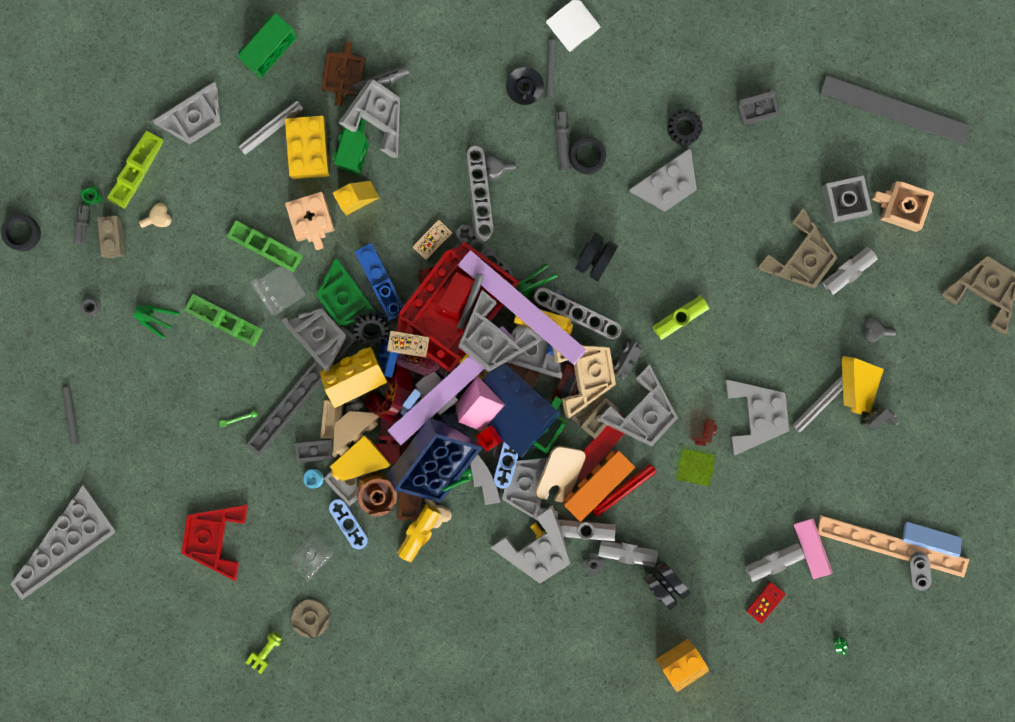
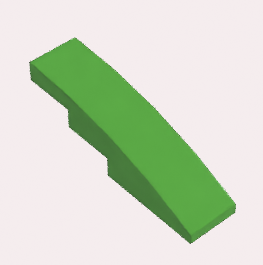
[227,220,303,273]
[184,294,263,347]

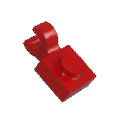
[476,425,502,452]

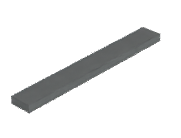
[819,75,970,145]
[245,326,356,457]

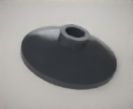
[506,67,544,105]

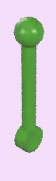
[219,410,258,427]

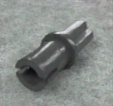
[74,205,90,244]

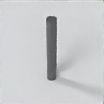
[546,39,556,97]
[457,273,484,330]
[62,387,79,445]

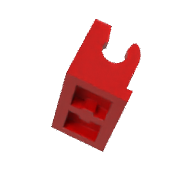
[438,272,474,320]

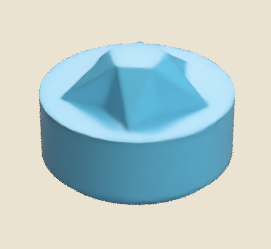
[303,469,323,488]

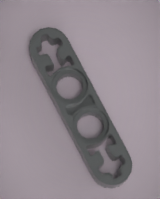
[456,225,513,276]

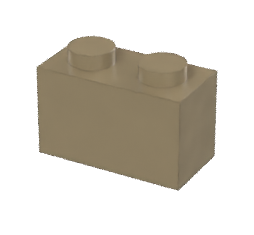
[97,216,126,258]

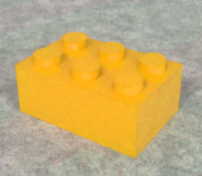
[285,116,330,179]
[320,347,387,408]

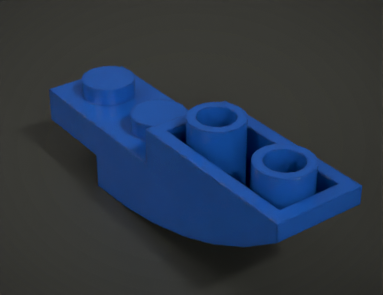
[354,242,404,321]

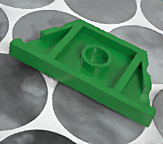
[316,258,375,326]

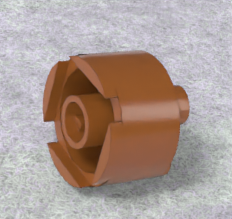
[356,473,397,516]

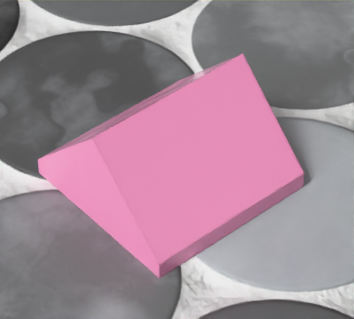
[455,377,505,431]

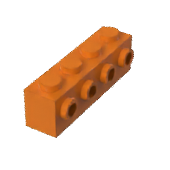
[563,450,635,522]

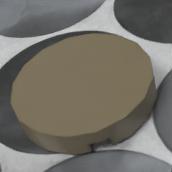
[291,599,330,638]

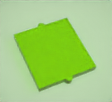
[676,449,715,486]

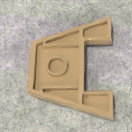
[553,345,616,418]

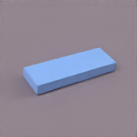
[401,389,420,416]
[902,522,962,557]

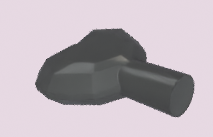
[485,155,516,180]
[865,318,896,343]

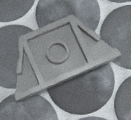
[153,82,221,145]
[629,149,697,212]
[282,309,346,373]
[507,325,562,379]

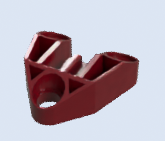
[365,363,413,422]

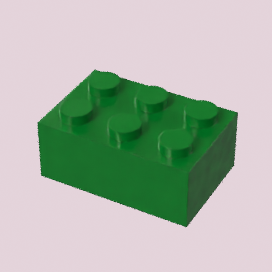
[237,13,298,79]

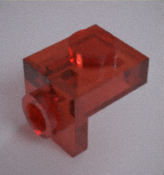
[690,419,717,446]

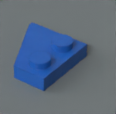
[378,339,400,378]

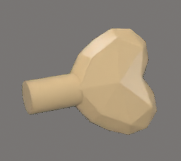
[139,203,172,228]
[424,499,452,528]

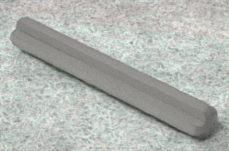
[239,101,303,154]
[793,376,843,432]

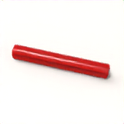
[592,464,657,516]

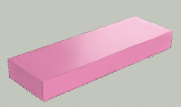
[794,518,833,579]

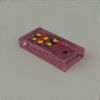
[397,354,439,376]

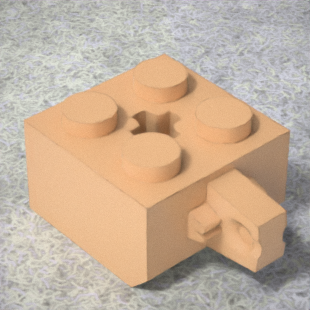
[872,181,934,232]
[285,192,335,250]

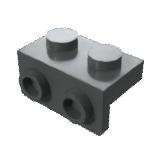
[737,89,781,126]
[861,408,899,430]

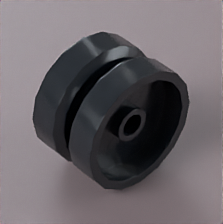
[575,232,619,282]
[643,561,691,611]

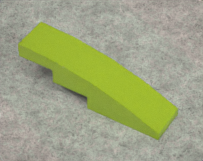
[107,131,163,209]

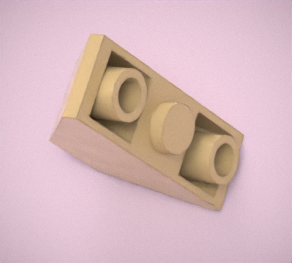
[332,411,379,458]

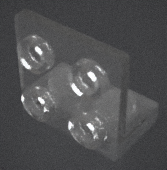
[250,266,306,316]

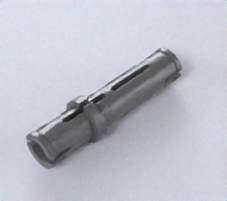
[352,64,409,96]
[555,112,571,170]

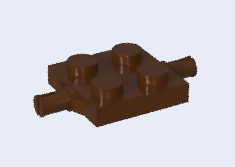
[321,41,366,107]

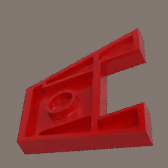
[181,504,249,581]

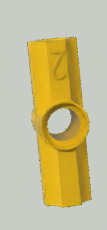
[397,504,441,562]

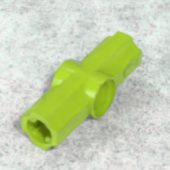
[652,295,709,340]

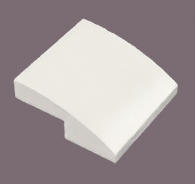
[546,0,601,52]

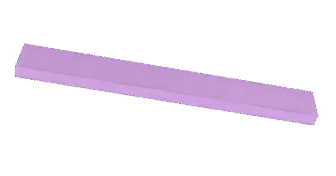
[458,250,587,365]
[388,326,515,445]

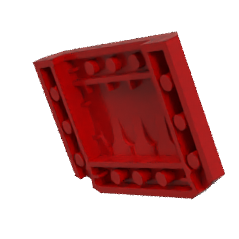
[396,242,519,374]

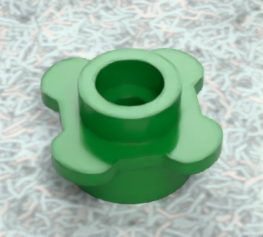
[80,185,102,207]
[833,634,849,655]

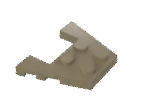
[757,209,838,289]
[940,256,1015,335]

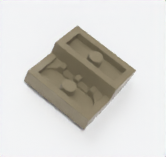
[564,395,620,439]

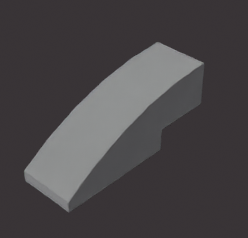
[471,454,500,505]

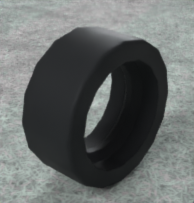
[570,137,606,175]
[1,214,41,251]

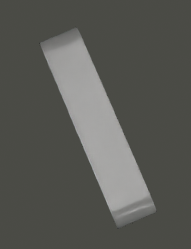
[465,146,493,242]
[533,288,621,339]

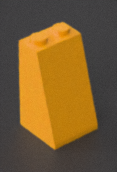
[656,639,709,692]

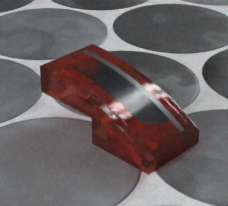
[551,364,578,406]

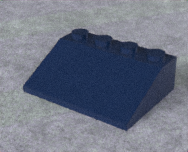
[483,363,561,457]
[388,418,483,503]

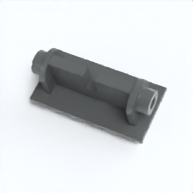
[612,339,642,380]

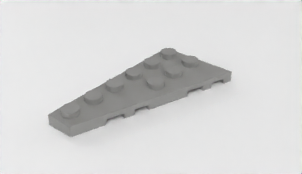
[11,485,118,600]

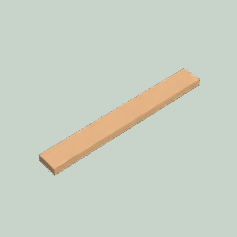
[817,515,969,577]

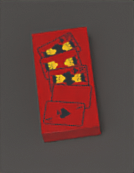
[746,582,786,624]

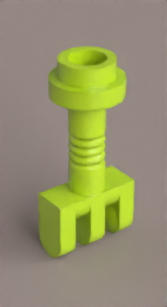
[245,631,282,674]

